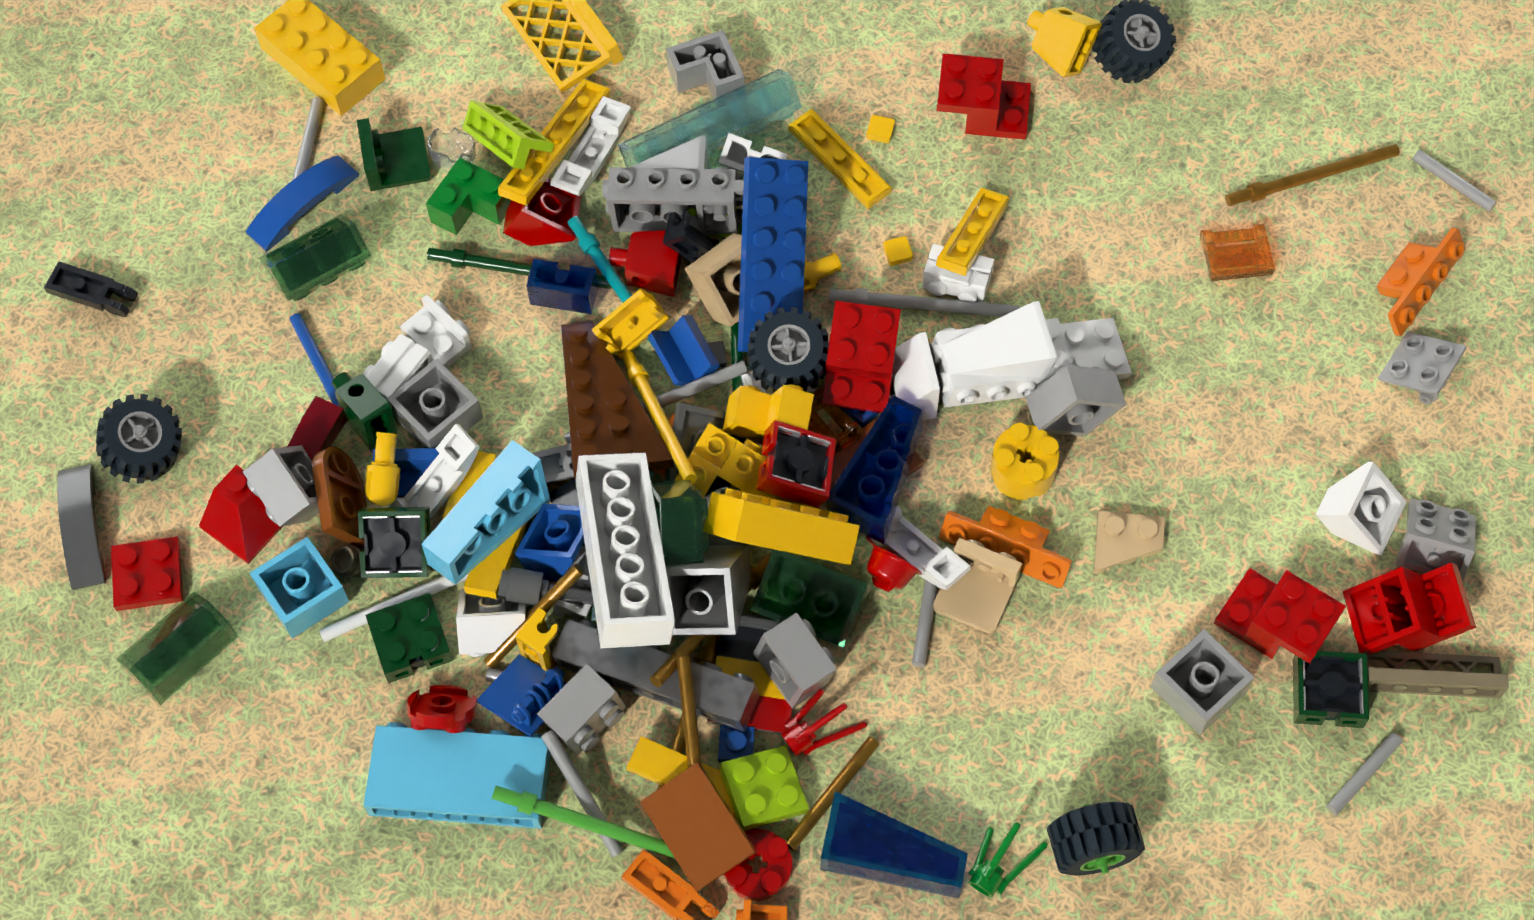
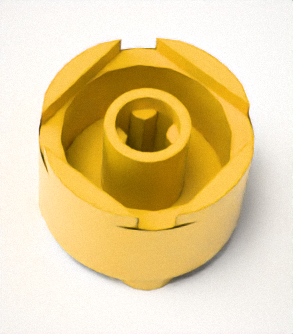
[990,423,1059,500]

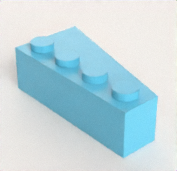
[421,440,550,585]

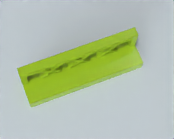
[462,100,554,169]

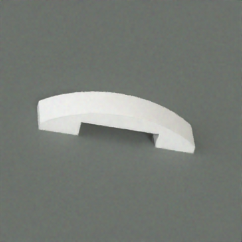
[551,96,631,196]
[389,424,480,519]
[855,490,971,590]

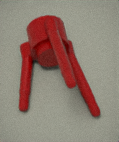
[781,689,867,756]

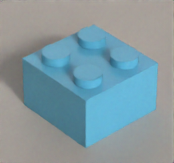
[250,536,349,639]

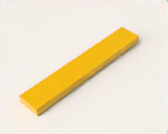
[498,79,610,206]

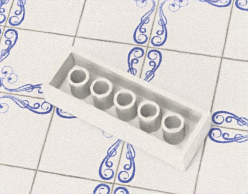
[575,453,675,649]

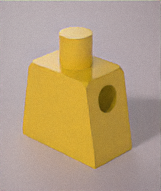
[1027,7,1102,77]

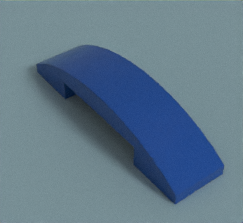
[245,155,359,252]

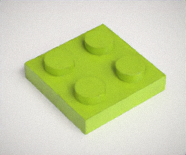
[719,745,809,831]

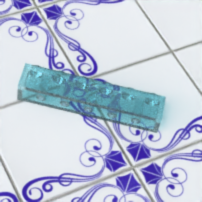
[618,69,802,168]

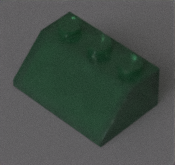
[259,214,372,301]
[750,549,873,648]
[116,592,238,705]

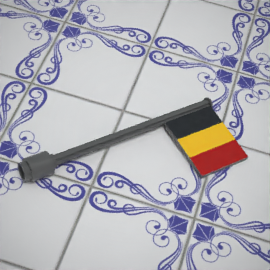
[498,567,792,734]

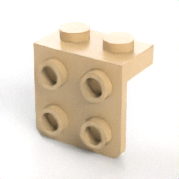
[933,538,1022,634]

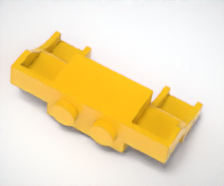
[675,422,813,507]

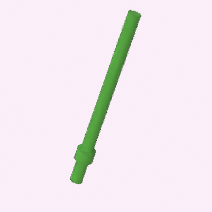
[491,785,675,859]

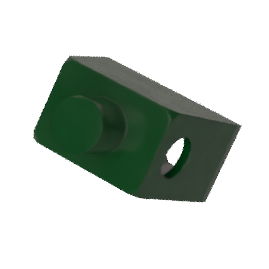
[332,372,398,452]

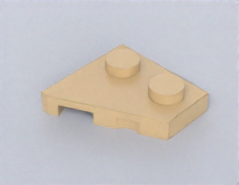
[1093,510,1165,574]

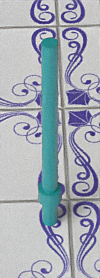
[567,216,654,348]

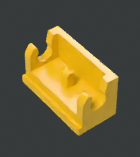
[592,289,670,359]
[515,607,558,671]

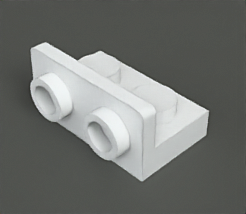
[400,295,472,368]

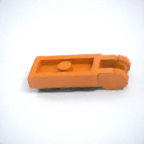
[621,849,719,920]

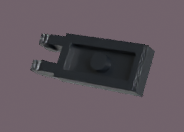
[44,262,138,317]

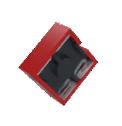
[756,420,836,508]

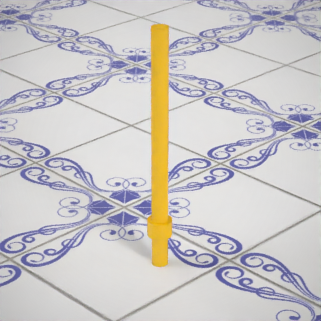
[622,351,697,485]

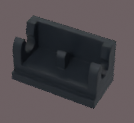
[663,210,726,263]

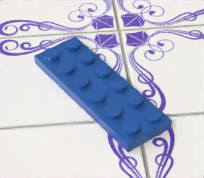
[738,157,809,352]

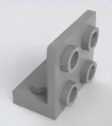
[1396,499,1476,582]

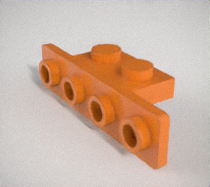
[1377,228,1465,336]
[939,506,1072,588]

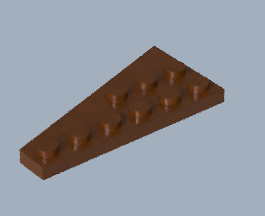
[561,321,674,479]

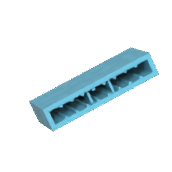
[363,722,551,829]

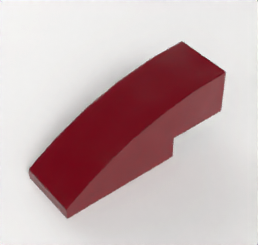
[287,396,348,462]

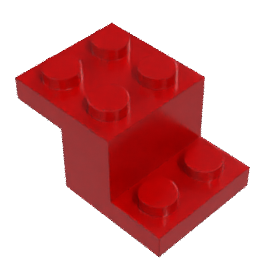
[936,53,1031,140]
[822,301,901,414]
[1342,562,1477,656]
[1214,568,1346,664]

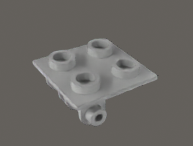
[1378,331,1467,404]

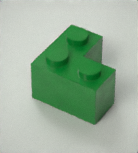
[426,157,511,235]

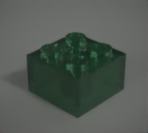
[651,480,709,565]

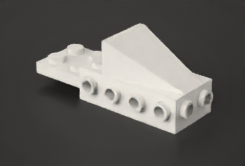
[929,301,1132,407]

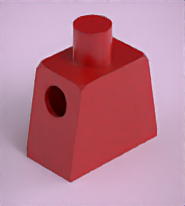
[609,230,682,297]

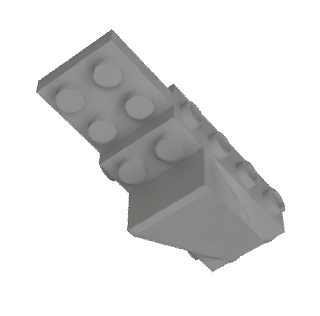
[602,136,744,234]

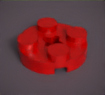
[407,685,477,733]
[724,829,792,901]

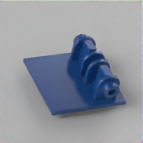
[476,654,567,737]

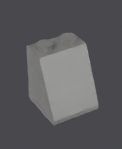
[665,544,751,635]

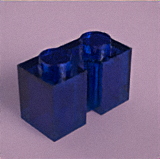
[526,259,598,314]

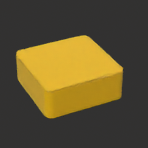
[866,115,895,143]
[883,236,913,266]

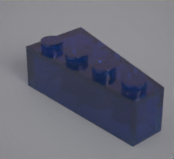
[826,395,922,545]
[820,791,968,899]

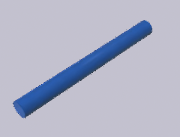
[289,313,339,406]

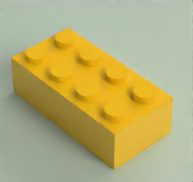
[254,0,385,116]
[703,488,860,565]

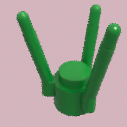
[968,822,1048,898]

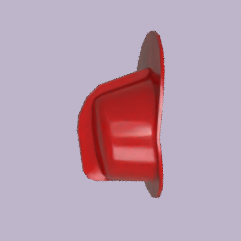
[865,536,922,592]

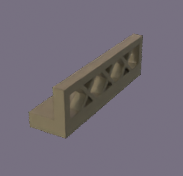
[1367,651,1509,699]

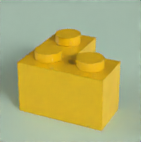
[723,385,814,444]

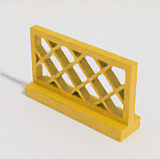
[500,0,624,93]

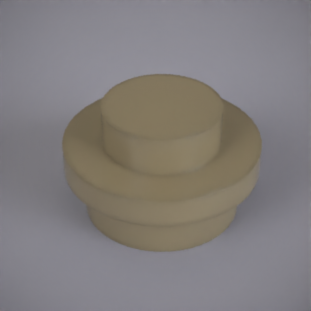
[331,544,361,578]

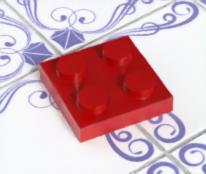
[111,536,183,611]

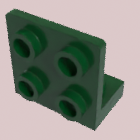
[357,118,431,191]

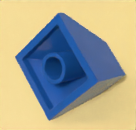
[515,504,585,582]

